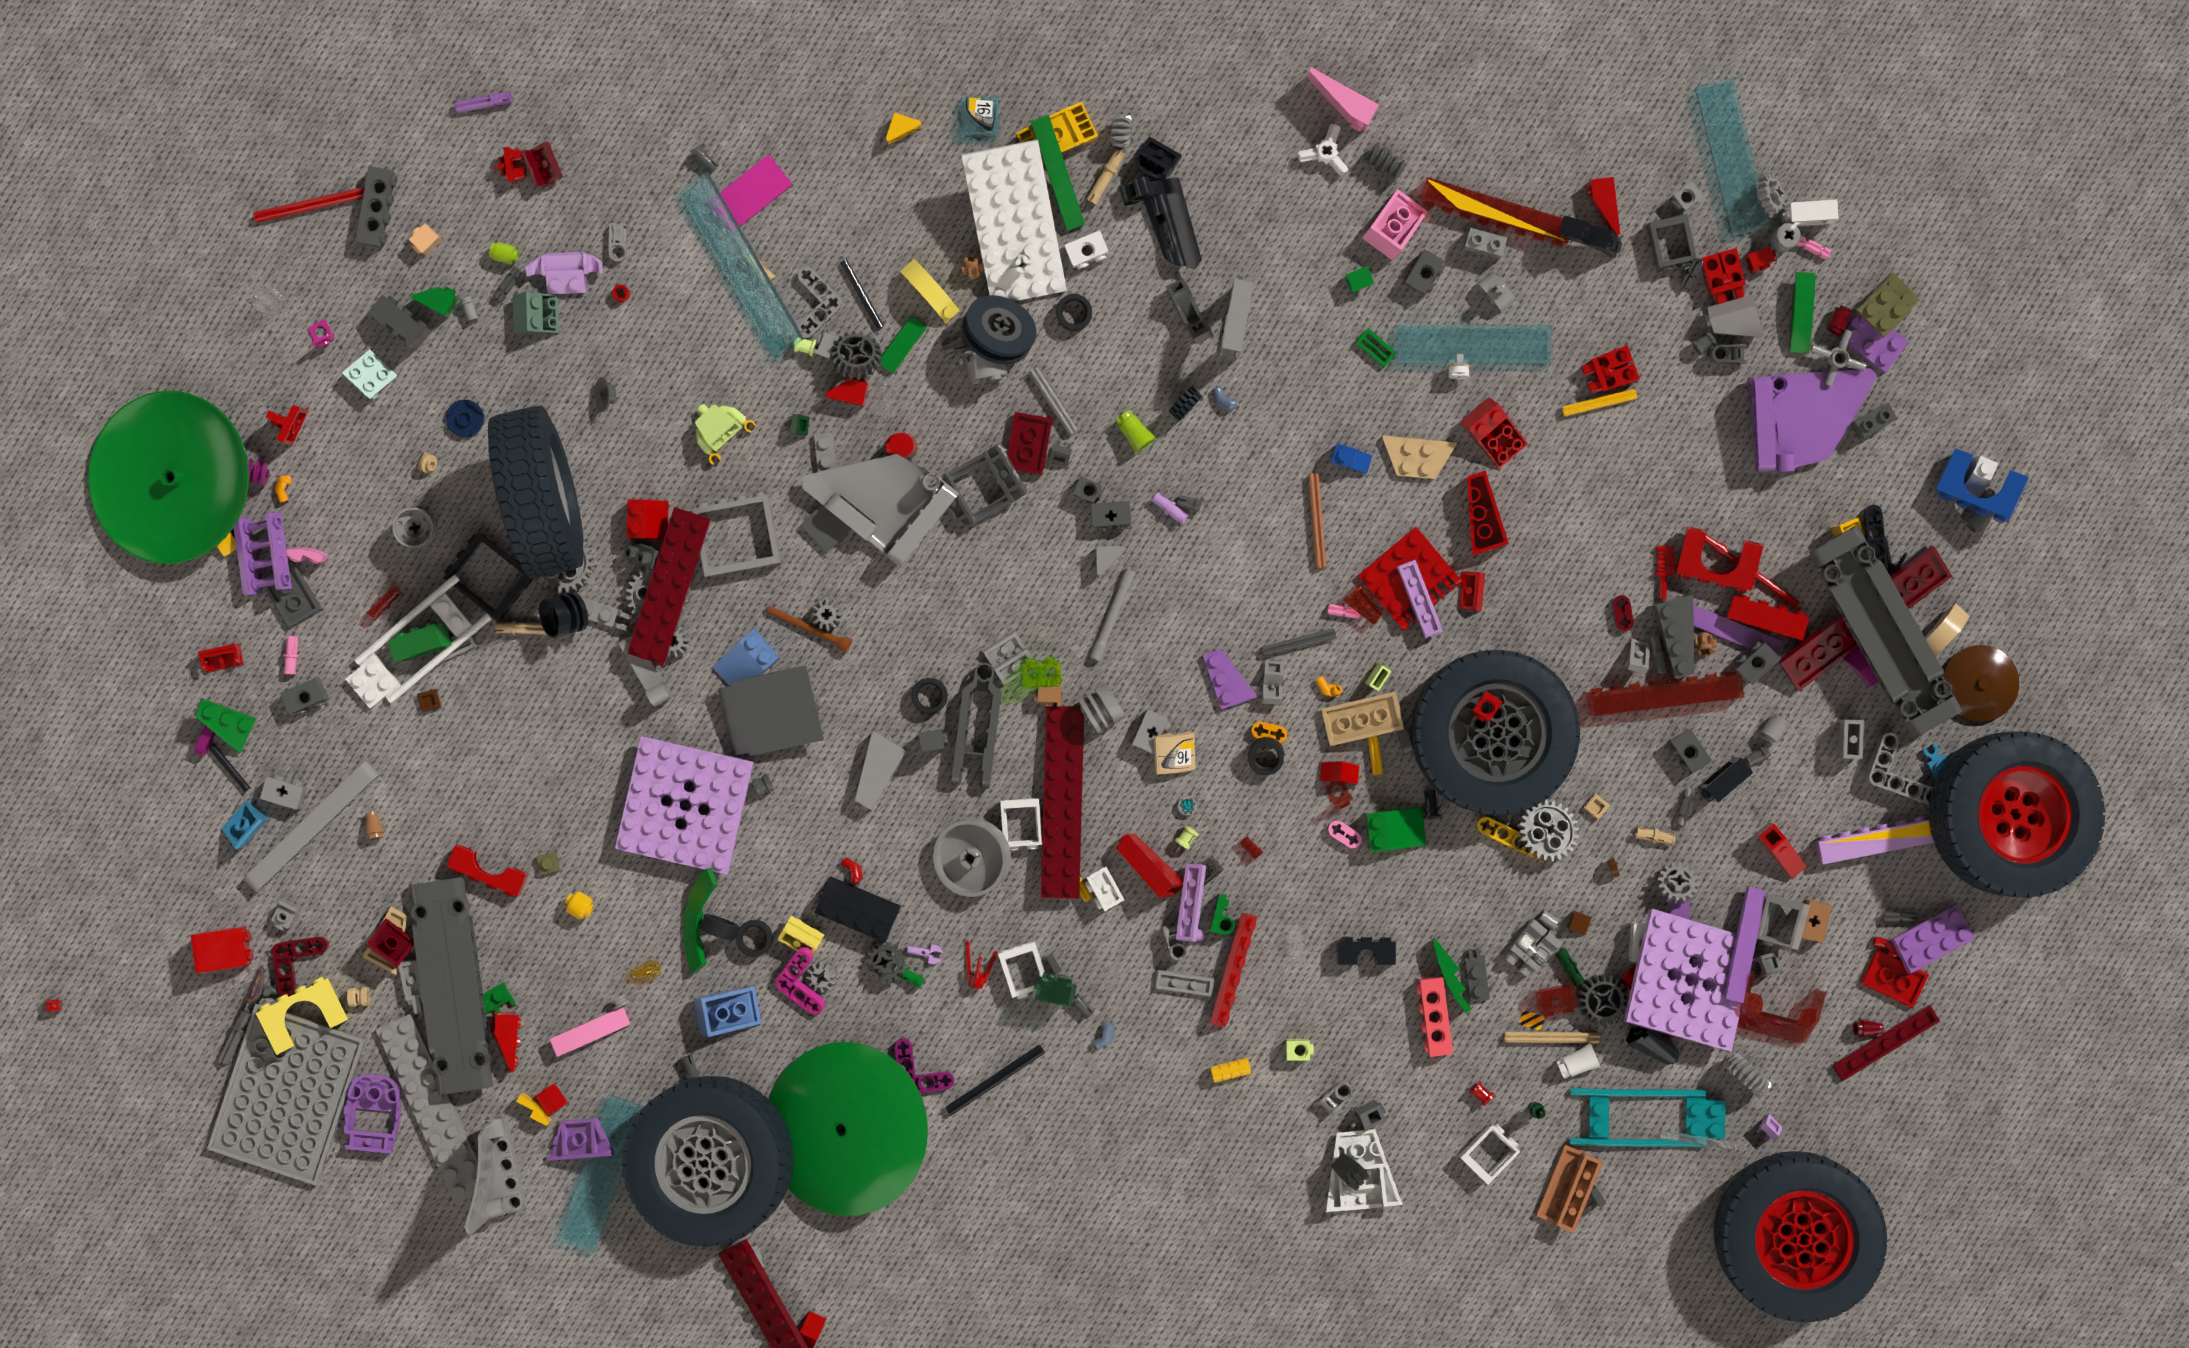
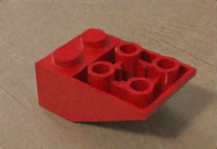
[1460,397,1528,469]

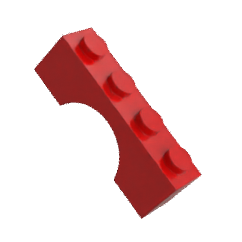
[447,844,529,898]

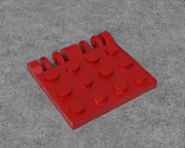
[1357,527,1463,631]

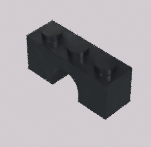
[1337,936,1396,965]

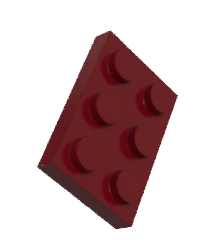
[1007,412,1053,476]

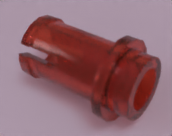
[1239,836,1263,860]

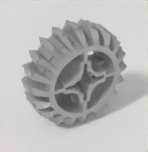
[1724,1053,1772,1098]

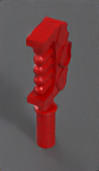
[1655,546,1676,600]

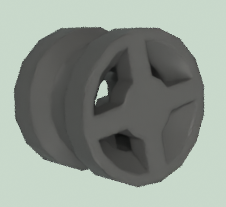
[752,773,774,797]

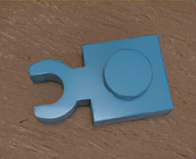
[1922,744,1948,780]

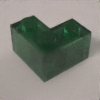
[1032,972,1077,1008]

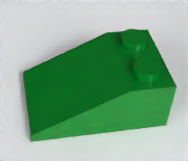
[1365,807,1426,852]

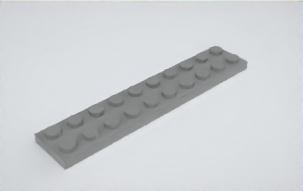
[376,1013,478,1204]

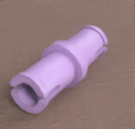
[1151,492,1189,525]

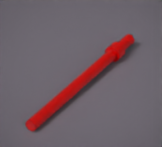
[1705,535,1800,608]

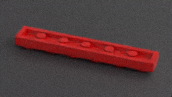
[1210,913,1257,1027]

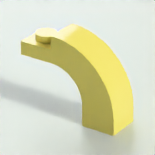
[900,259,960,323]

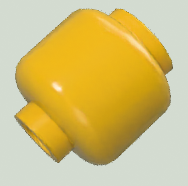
[565,891,595,920]

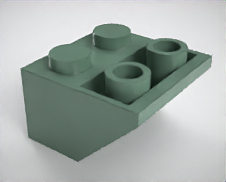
[513,292,559,334]

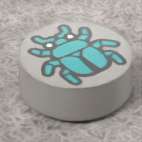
[1178,796,1197,815]

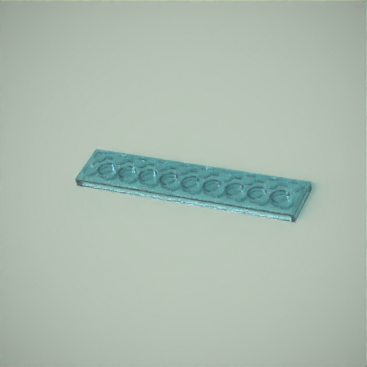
[679,173,804,359]

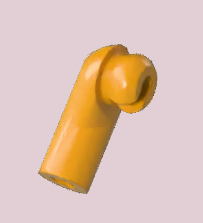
[274,475,292,504]
[1315,676,1342,697]

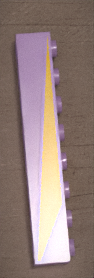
[1815,816,1934,864]

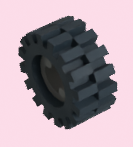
[1169,386,1203,422]

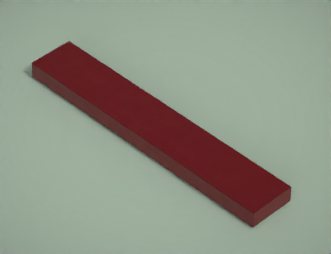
[1831,1005,1940,1082]

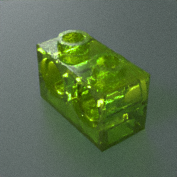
[1020,657,1062,688]

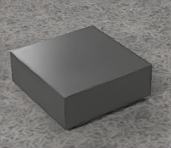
[1046,953,1061,974]

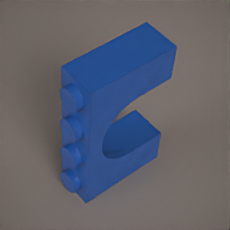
[1936,448,2029,523]

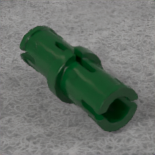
[1555,947,1585,986]
[1528,1102,1546,1119]

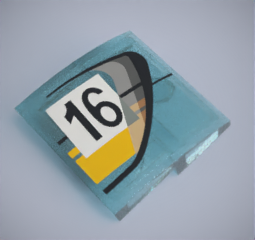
[961,96,999,138]

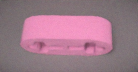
[1328,820,1362,848]

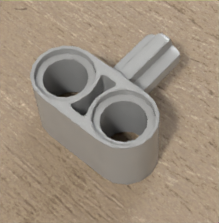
[1477,272,1515,312]

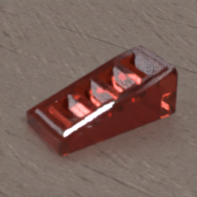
[1343,585,1383,625]

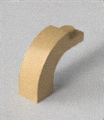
[1925,603,1969,656]

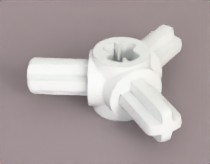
[1298,124,1348,176]

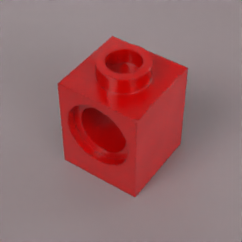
[1471,691,1503,722]

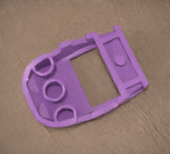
[344,1074,401,1154]

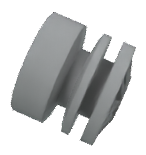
[393,508,437,548]
[1078,683,1126,733]

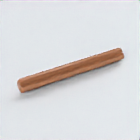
[1308,473,1326,568]

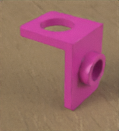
[308,320,335,348]

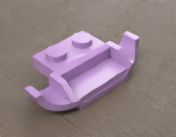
[526,252,603,294]

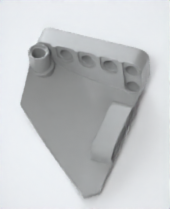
[802,454,959,566]

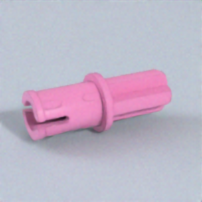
[283,636,299,674]

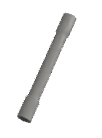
[1090,568,1136,661]

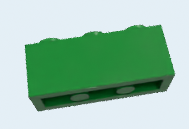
[388,621,452,662]

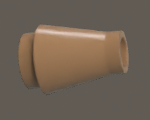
[365,811,384,840]

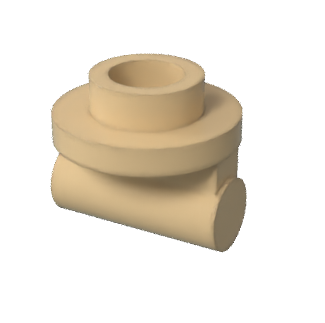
[417,452,437,473]

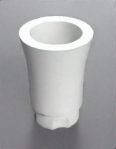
[1557,1043,1601,1079]

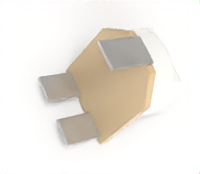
[1447,354,1470,379]

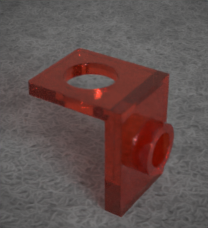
[1325,783,1353,809]

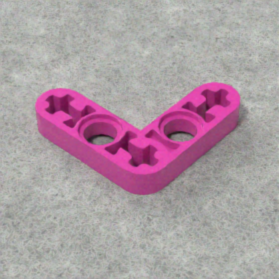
[775,947,825,1015]

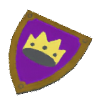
[247,965,278,1004]

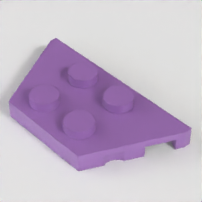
[547,1118,615,1161]

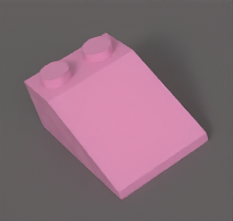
[1362,189,1428,261]

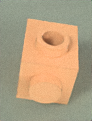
[409,223,442,255]

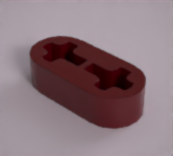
[1612,595,1634,631]

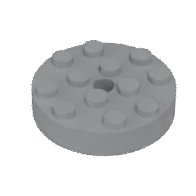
[933,818,1011,897]

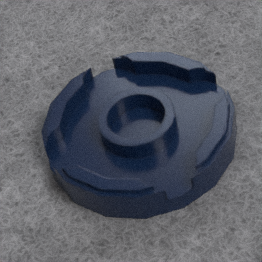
[446,399,485,438]

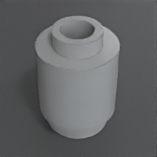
[1760,714,1787,744]

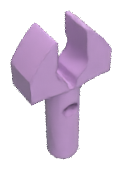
[906,944,943,964]

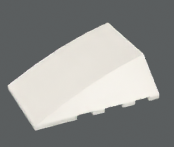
[1326,1129,1403,1212]

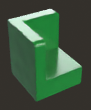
[1345,266,1374,294]

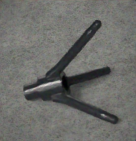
[1885,536,1927,576]

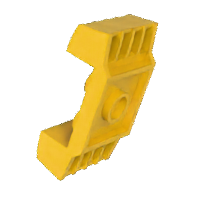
[1016,101,1098,165]

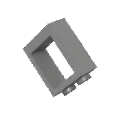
[1757,894,1810,952]

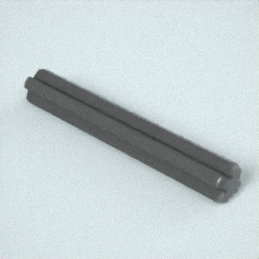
[1261,629,1336,656]

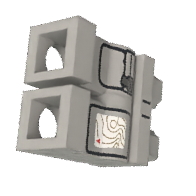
[1505,919,1563,977]

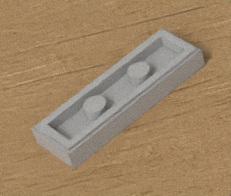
[1155,969,1214,997]

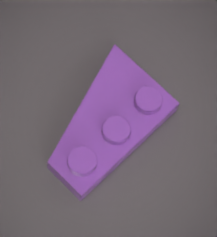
[1203,649,1257,709]

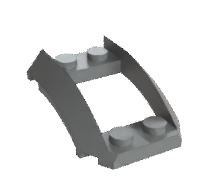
[942,443,1027,525]

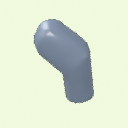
[1213,387,1237,411]
[1093,1022,1115,1050]

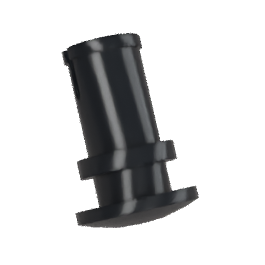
[1423,790,1442,820]

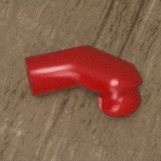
[841,857,863,885]
[1873,937,1899,957]

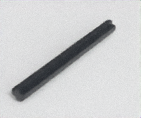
[946,1045,1045,1115]

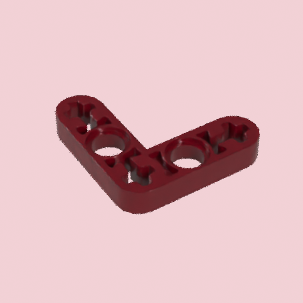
[272,936,329,997]

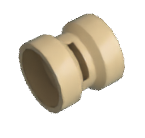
[347,987,371,1007]

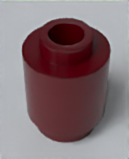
[1827,305,1853,336]

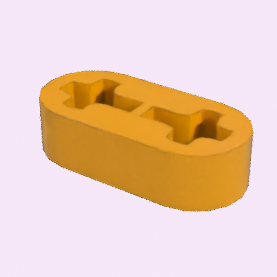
[1251,722,1287,743]

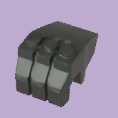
[1331,1153,1369,1191]

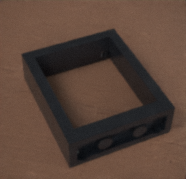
[443,533,534,621]

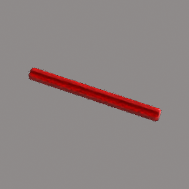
[253,187,364,223]

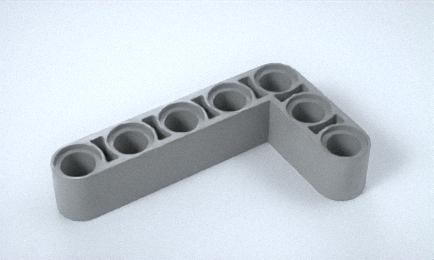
[1865,732,1933,805]

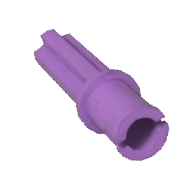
[454,91,512,113]

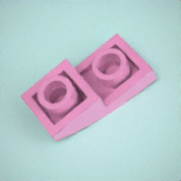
[286,547,329,564]

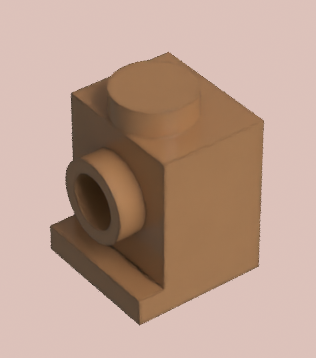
[1034,687,1062,706]

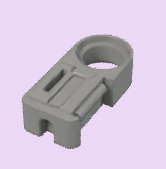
[609,223,628,262]

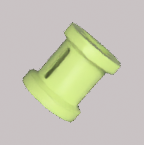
[794,335,817,357]
[1175,824,1199,850]

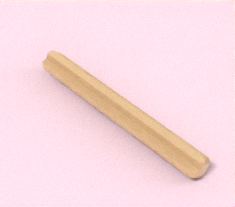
[1504,1032,1600,1043]

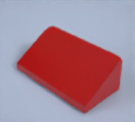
[1459,571,1485,611]

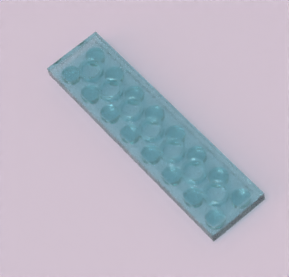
[559,1094,645,1253]

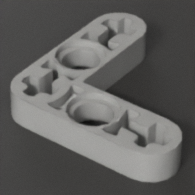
[797,266,842,339]

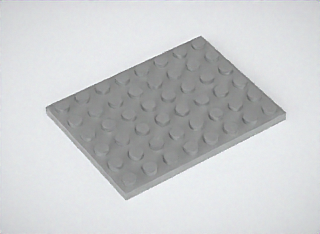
[207,1003,366,1186]

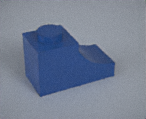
[1330,443,1372,474]

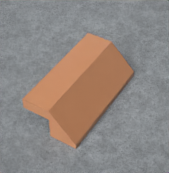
[1536,1144,1603,1233]

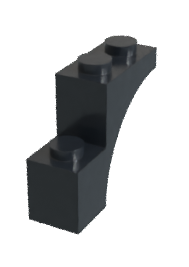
[1558,216,1622,258]

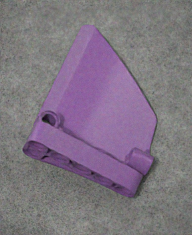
[1747,368,1877,472]

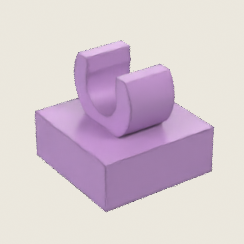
[1757,1114,1783,1141]

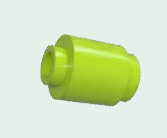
[489,242,519,265]

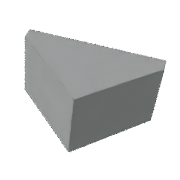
[1096,546,1126,577]

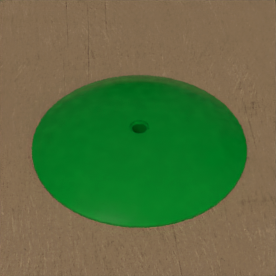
[88,390,249,564]
[769,1042,928,1216]

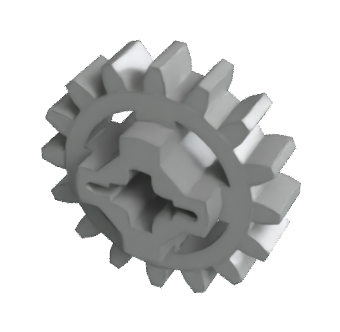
[1757,173,1785,216]
[1656,863,1700,904]

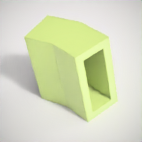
[1364,663,1392,692]

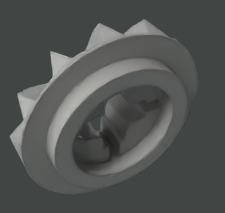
[805,962,836,993]

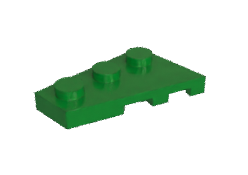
[194,697,256,754]

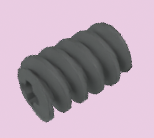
[1363,142,1405,183]

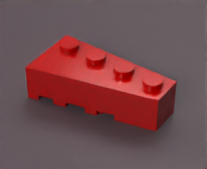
[1467,470,1509,556]
[1727,594,1810,643]

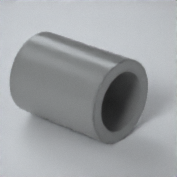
[1537,910,1559,931]

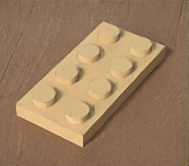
[1321,691,1405,746]

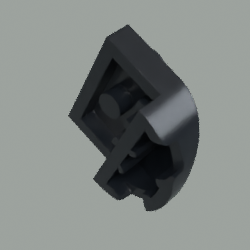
[1136,136,1182,180]

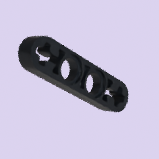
[1863,505,1888,572]

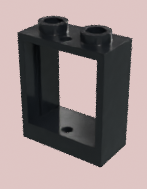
[1699,757,1754,803]

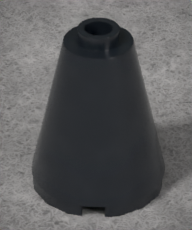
[1626,1026,1679,1065]

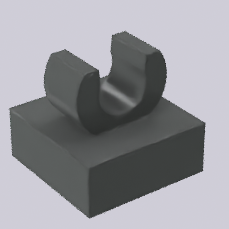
[1049,441,1072,466]
[1587,1185,1607,1209]

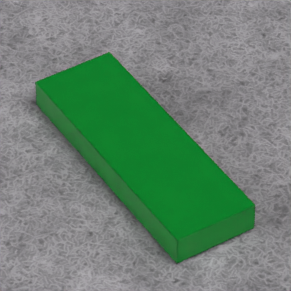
[880,316,927,374]

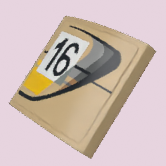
[1154,731,1195,774]

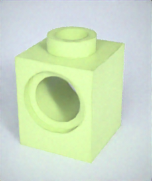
[1286,1039,1314,1061]

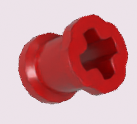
[1469,1081,1494,1106]

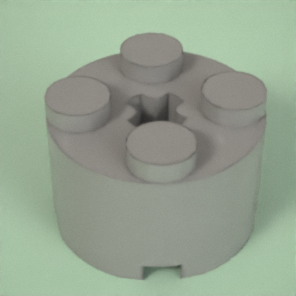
[966,355,1008,385]

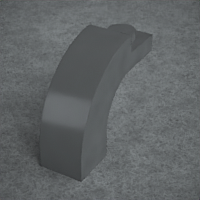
[1166,278,1214,344]

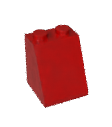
[191,926,254,973]

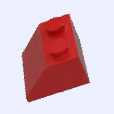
[627,499,669,539]

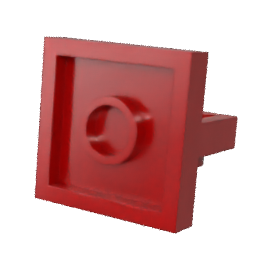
[266,404,309,446]

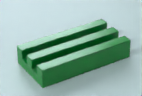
[1355,328,1397,368]

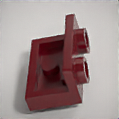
[521,142,563,187]

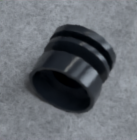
[539,592,588,639]

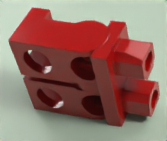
[1700,248,1746,305]
[1581,345,1640,393]

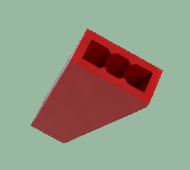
[1115,834,1184,898]

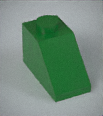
[411,286,459,318]

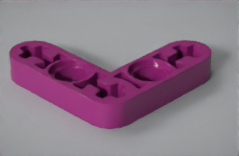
[895,1038,955,1092]

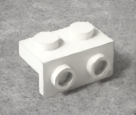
[1085,866,1124,911]

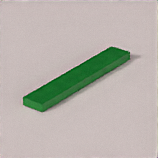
[1030,115,1085,231]

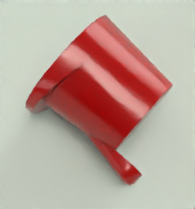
[884,432,917,460]

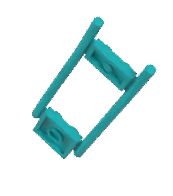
[1570,1088,1726,1148]

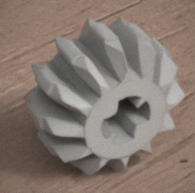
[1111,114,1132,147]
[811,598,844,631]
[668,626,691,658]

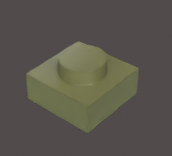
[537,852,560,875]

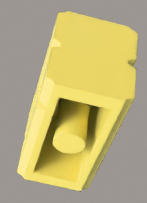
[777,916,824,956]

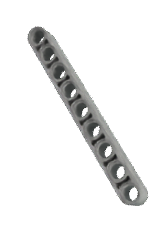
[243,761,380,893]

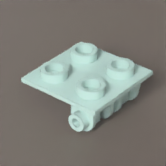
[342,349,397,400]

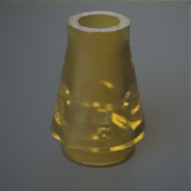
[631,960,661,980]

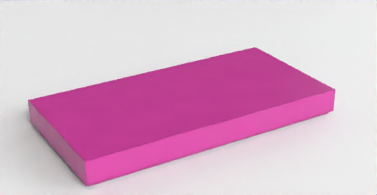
[709,154,793,232]

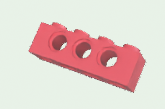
[1416,976,1453,1057]

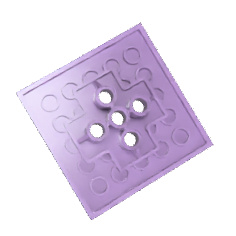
[615,736,754,875]
[1624,909,1742,1052]

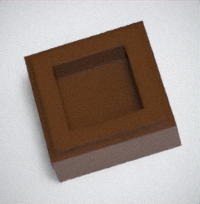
[417,689,442,712]

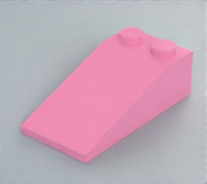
[1307,67,1379,132]

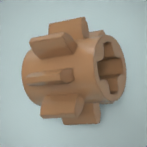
[961,255,985,279]
[1694,633,1717,656]

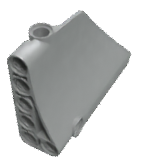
[465,1117,526,1235]

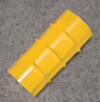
[1211,1058,1252,1083]

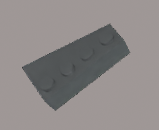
[1652,594,1694,679]

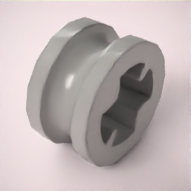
[611,993,630,1010]

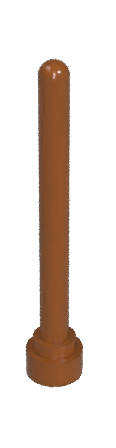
[766,606,853,653]

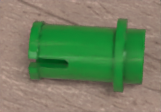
[900,967,925,988]

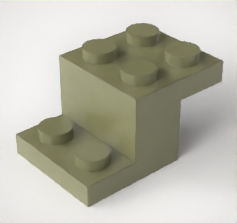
[1856,272,1920,338]

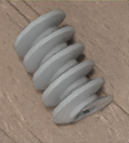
[1770,223,1800,252]

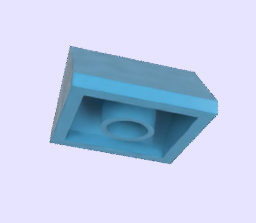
[221,800,269,849]

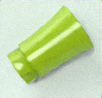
[1115,410,1156,454]

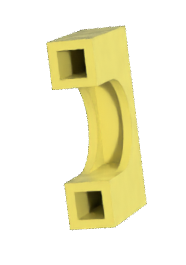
[256,977,348,1055]

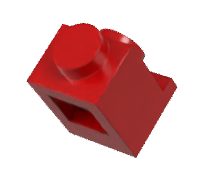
[1745,247,1777,274]

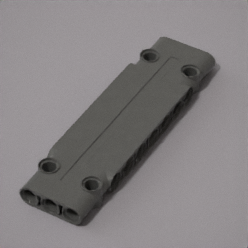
[1809,525,1963,738]
[409,877,493,1095]

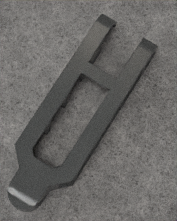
[951,663,1001,789]

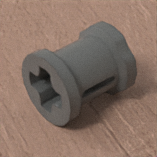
[1691,331,1717,356]

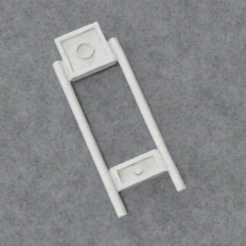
[345,575,492,709]

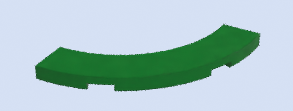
[683,868,718,974]

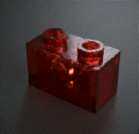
[1534,983,1578,1017]

